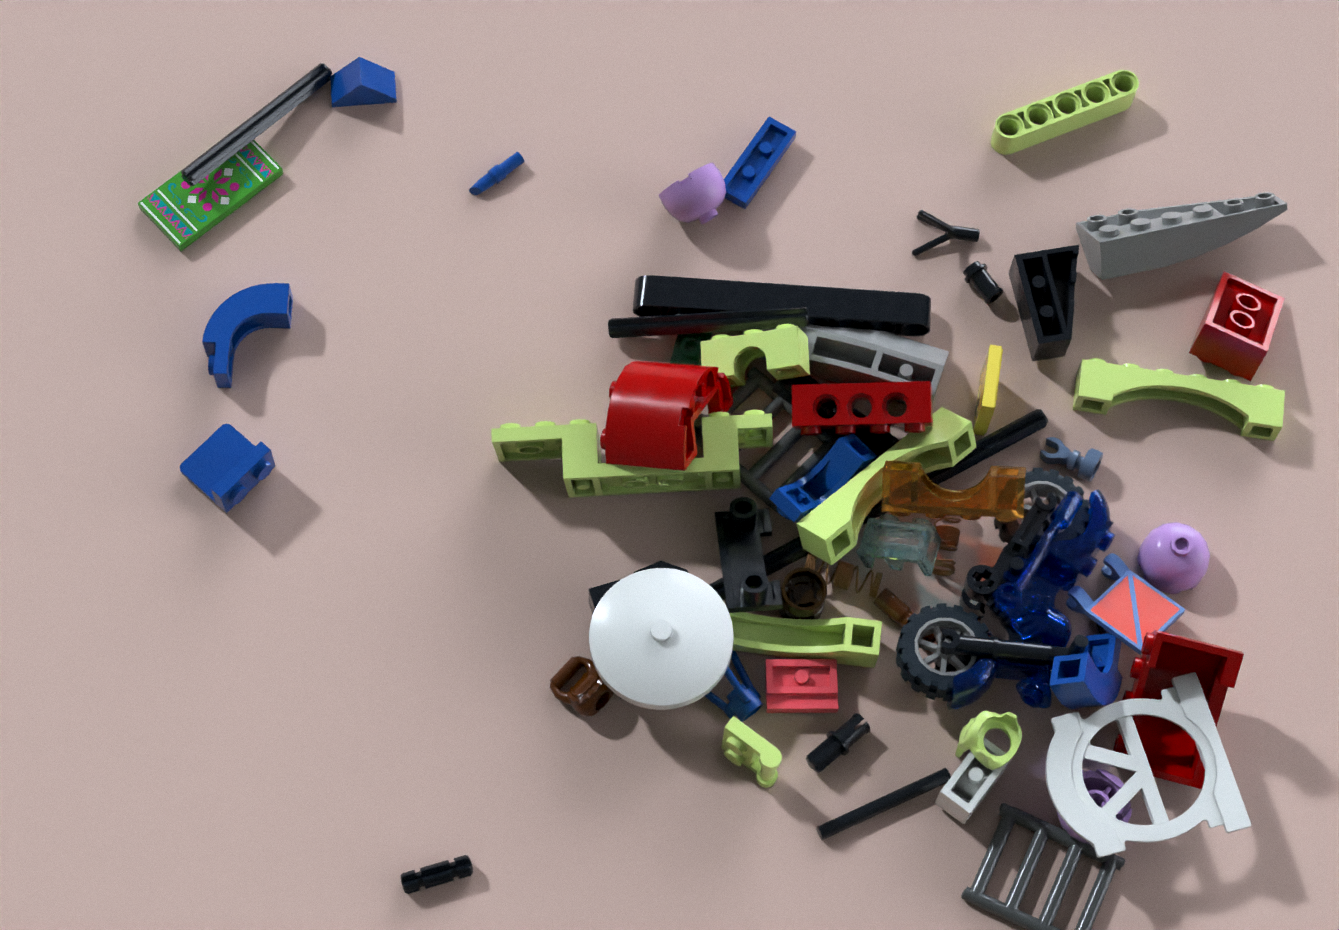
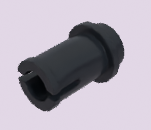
[963,261,1004,304]

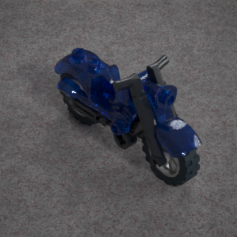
[896,468,1116,710]

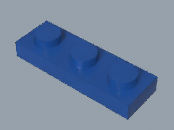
[724,116,797,209]

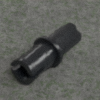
[806,713,870,773]

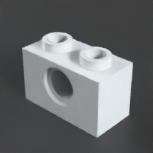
[935,737,1011,824]

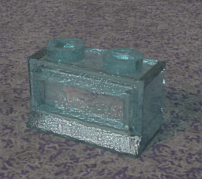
[856,514,941,576]

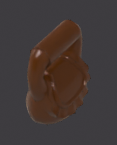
[550,656,614,717]

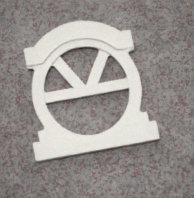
[1045,672,1251,858]

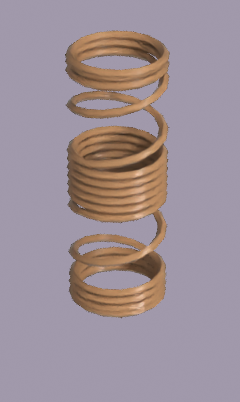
[927,496,964,576]
[804,553,883,599]

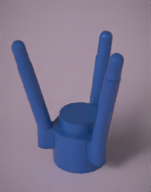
[705,651,763,722]

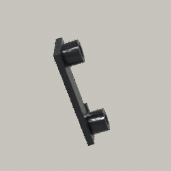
[714,497,783,613]

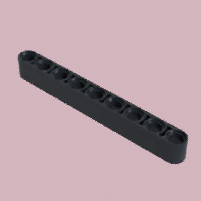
[633,275,931,336]

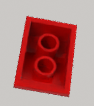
[1189,271,1285,381]

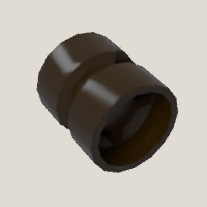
[779,568,827,619]

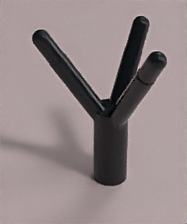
[912,210,980,256]

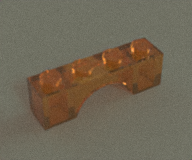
[882,461,1026,522]

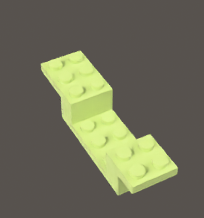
[491,410,773,498]

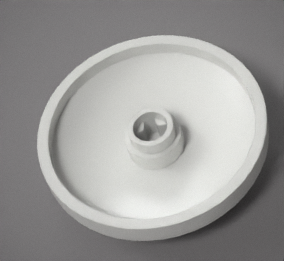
[589,568,734,710]

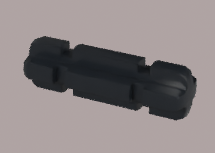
[400,855,473,894]

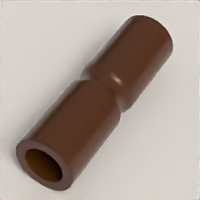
[873,588,936,643]

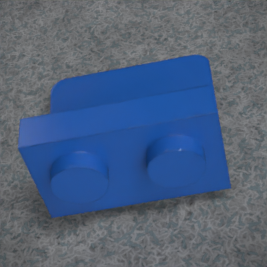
[180,424,276,513]

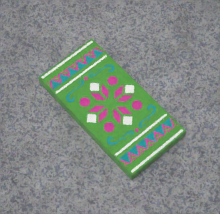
[138,140,284,251]

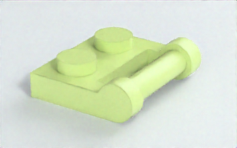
[721,716,782,788]

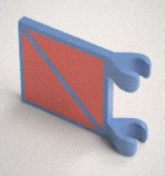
[1066,553,1185,655]

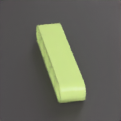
[991,70,1139,155]

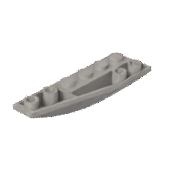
[1076,192,1288,280]
[742,325,949,404]

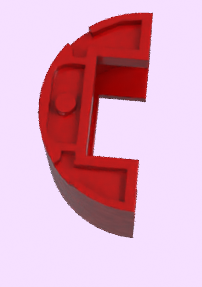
[600,361,733,471]
[1113,630,1244,789]

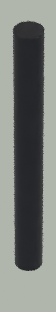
[816,768,951,840]

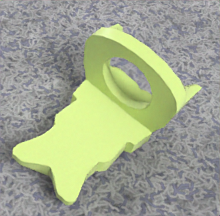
[955,710,1022,770]

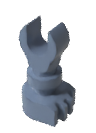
[1040,437,1103,482]

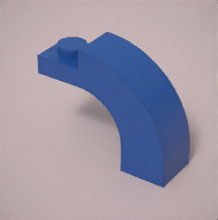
[202,283,293,388]
[769,434,878,522]
[1049,633,1123,709]

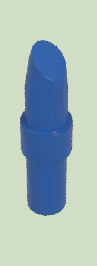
[469,152,525,195]

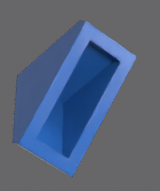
[330,57,397,107]

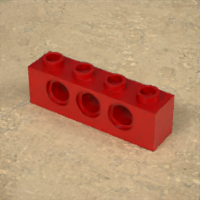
[792,381,933,436]

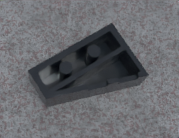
[1008,245,1079,362]

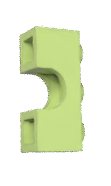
[700,324,810,387]

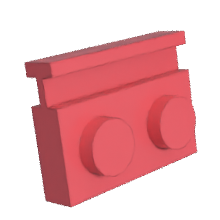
[765,659,839,713]

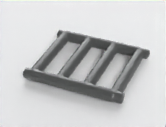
[694,367,838,513]
[961,803,1125,930]

